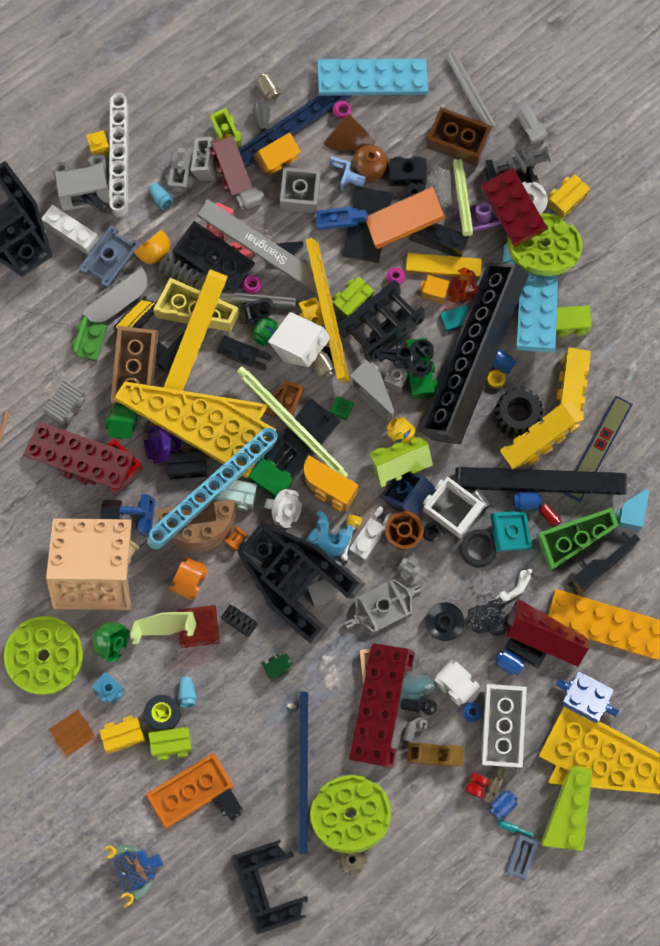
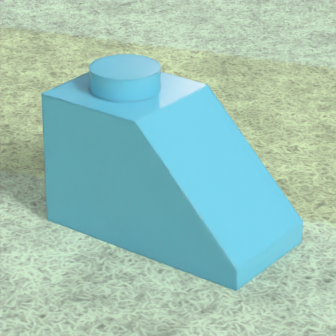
[616,489,650,531]

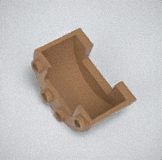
[156,500,236,552]

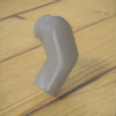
[403,718,428,743]

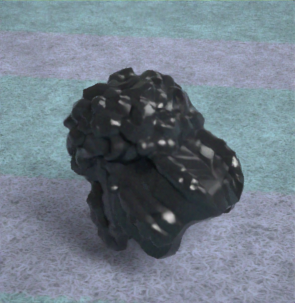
[466,599,508,636]

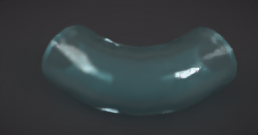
[401,673,436,697]

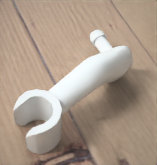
[496,569,532,605]

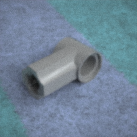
[516,107,548,145]

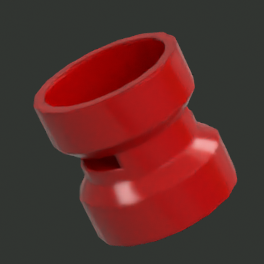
[464,772,490,799]

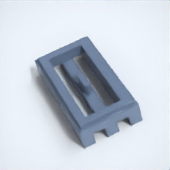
[506,835,539,880]

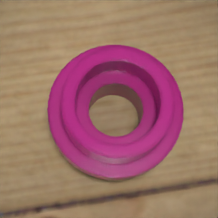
[333,101,351,119]
[386,267,405,285]
[243,275,261,294]

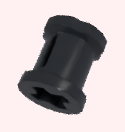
[423,521,441,542]

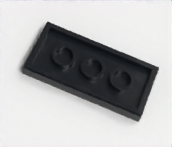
[342,187,393,263]

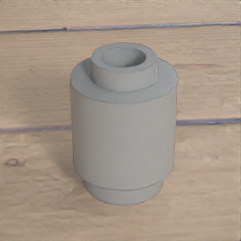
[235,186,264,210]

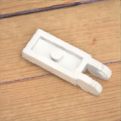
[349,506,393,560]

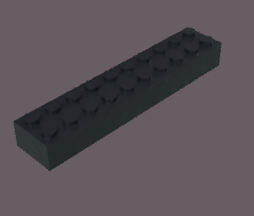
[419,262,529,445]

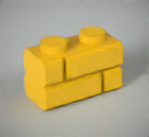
[547,174,590,218]
[99,716,146,754]

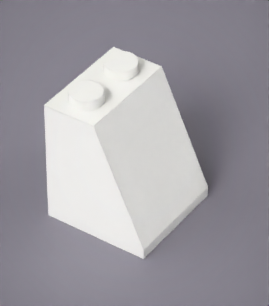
[268,312,331,367]

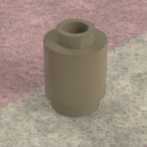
[255,73,281,102]
[311,351,335,380]

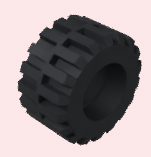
[494,387,544,438]

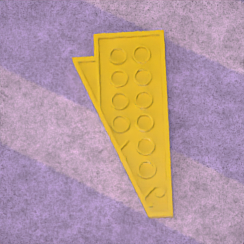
[114,382,276,478]
[538,707,660,794]

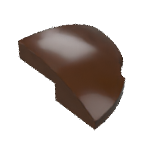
[324,114,375,153]

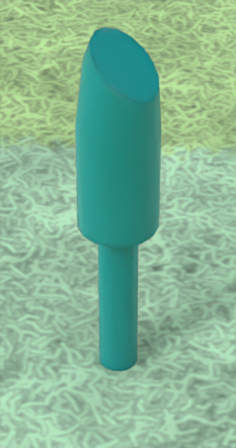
[497,820,534,837]

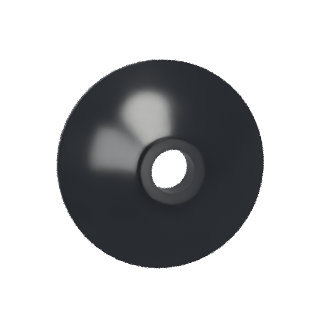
[425,602,465,641]

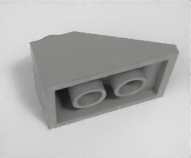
[350,360,395,422]

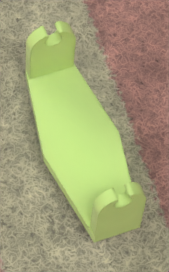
[131,612,196,645]

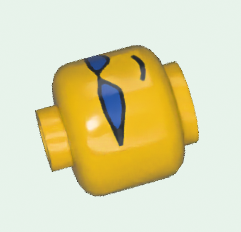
[387,417,415,444]

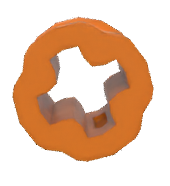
[224,526,249,552]

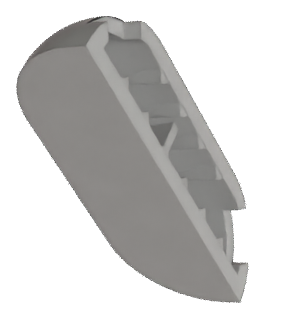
[81,267,147,322]

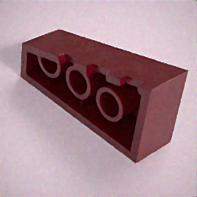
[507,599,589,667]

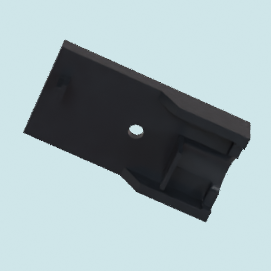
[172,221,255,294]
[264,398,341,480]
[567,532,641,596]

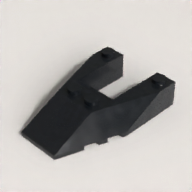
[0,161,53,277]
[237,522,365,644]

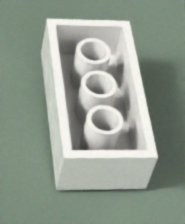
[481,684,527,768]

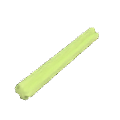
[453,159,473,236]

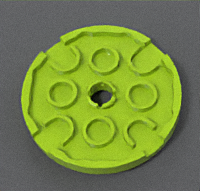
[507,213,583,276]
[4,616,83,695]
[310,775,391,853]

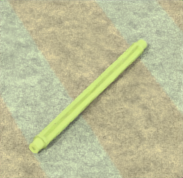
[236,366,348,477]

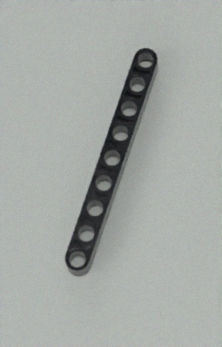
[455,467,627,495]

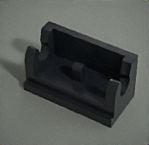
[504,638,547,669]

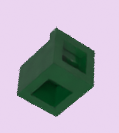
[261,653,293,682]

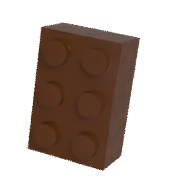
[426,107,492,166]

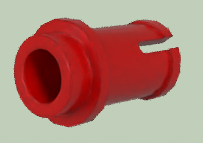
[538,503,562,528]

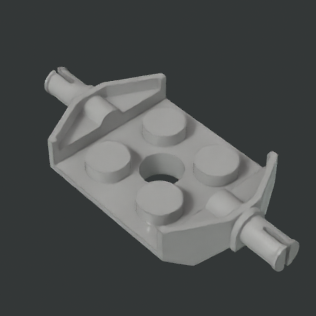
[344,579,423,634]

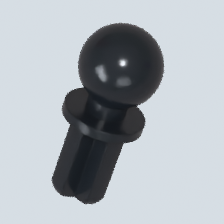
[401,698,437,715]

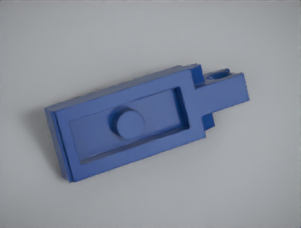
[316,206,368,231]

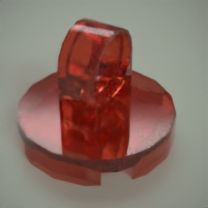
[448,267,478,305]

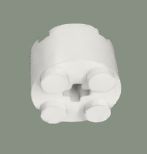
[434,660,480,707]

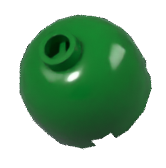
[92,622,130,663]

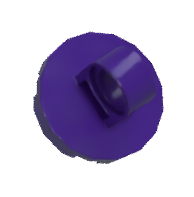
[144,425,182,464]

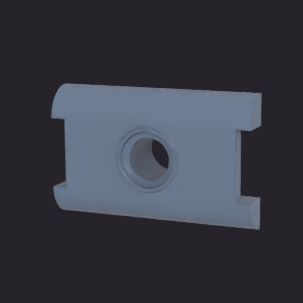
[79,225,140,288]

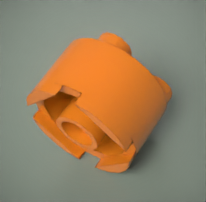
[169,555,209,600]

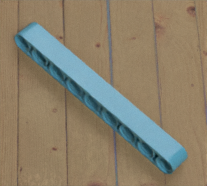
[147,428,277,549]

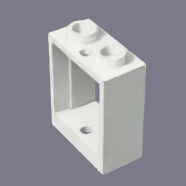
[423,477,485,538]

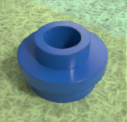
[462,702,482,722]

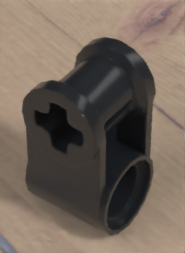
[237,298,275,324]

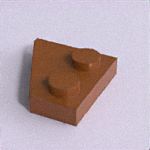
[263,380,304,419]

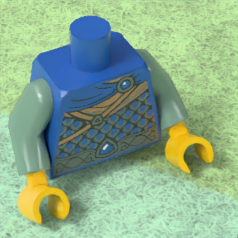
[102,845,163,908]

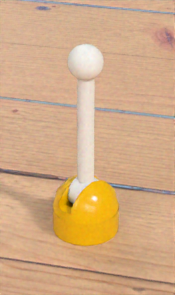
[340,514,363,561]

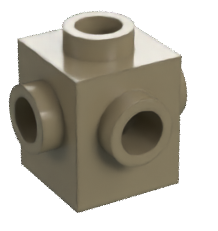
[337,851,367,876]

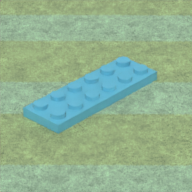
[317,59,428,95]
[517,268,558,352]

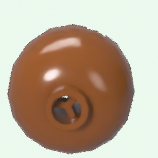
[352,145,389,183]
[385,511,424,550]

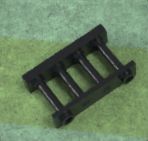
[337,280,425,362]

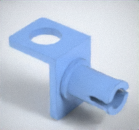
[329,156,366,191]

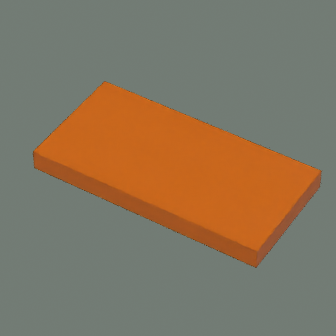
[366,187,446,249]
[145,753,234,829]

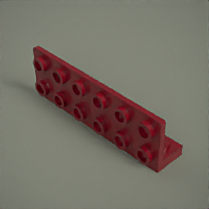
[349,643,415,769]

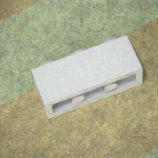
[42,205,99,256]

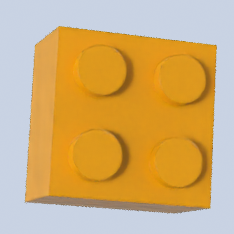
[252,133,301,175]

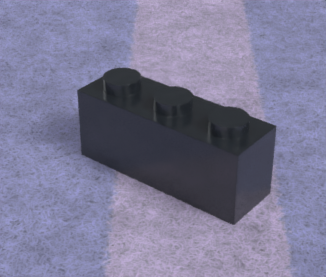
[409,223,469,257]

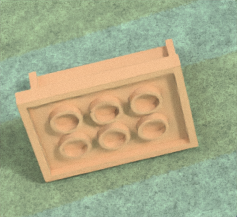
[46,519,132,610]

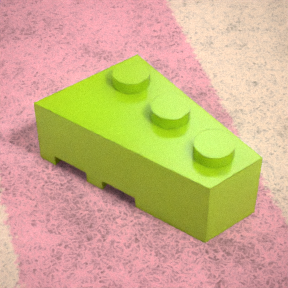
[369,438,433,488]

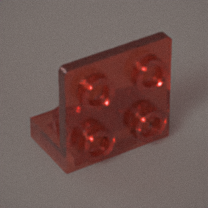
[177,605,220,649]

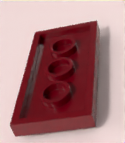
[481,168,548,247]

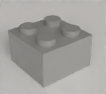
[280,167,321,213]

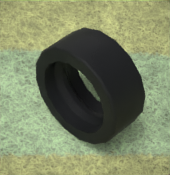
[460,529,497,568]

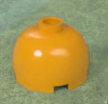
[133,229,171,264]

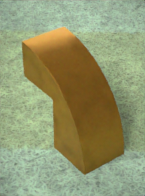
[407,742,464,767]

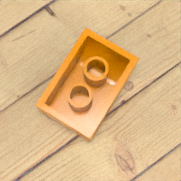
[304,455,359,513]

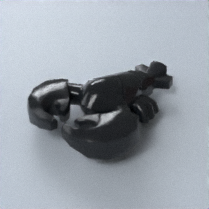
[377,339,434,378]

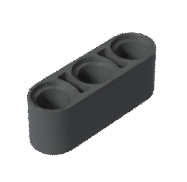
[435,489,491,534]

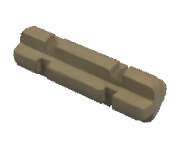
[482,766,508,804]

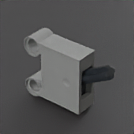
[52,154,110,214]

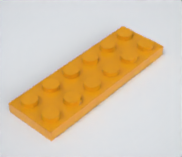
[548,589,660,661]

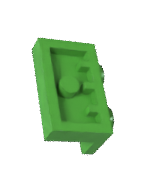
[72,317,108,362]

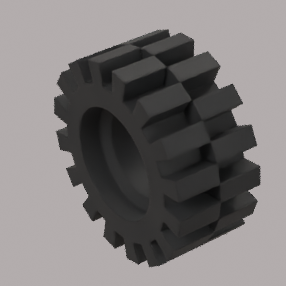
[221,604,258,637]

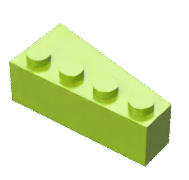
[541,765,593,851]

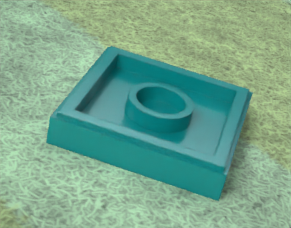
[490,511,533,552]

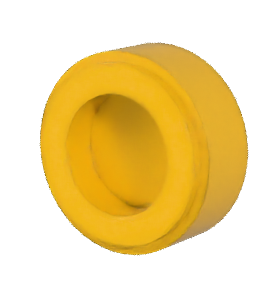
[486,370,506,390]

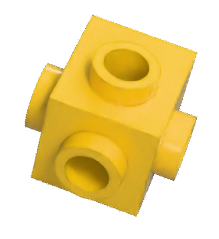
[298,297,324,326]

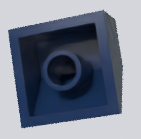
[380,471,437,516]

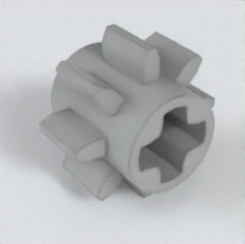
[397,556,421,581]

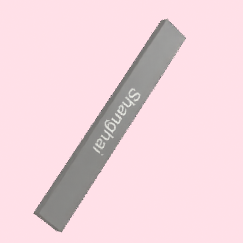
[197,199,333,295]

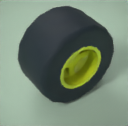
[144,695,180,731]

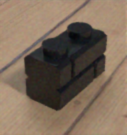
[167,448,208,480]

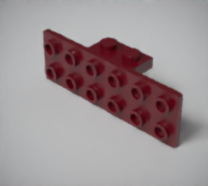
[23,422,135,490]

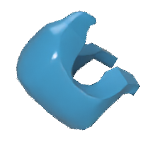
[306,509,353,558]

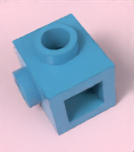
[92,672,125,704]

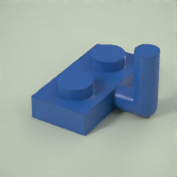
[120,494,155,536]

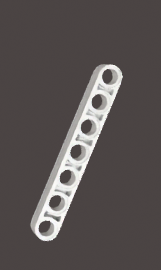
[109,93,128,218]

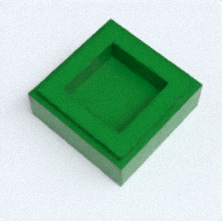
[330,396,354,421]

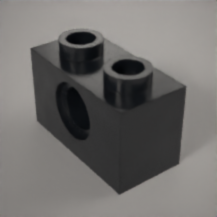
[389,156,427,186]

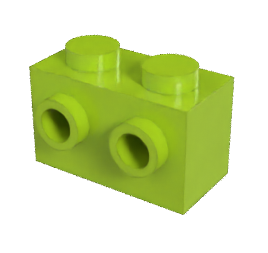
[209,108,243,149]

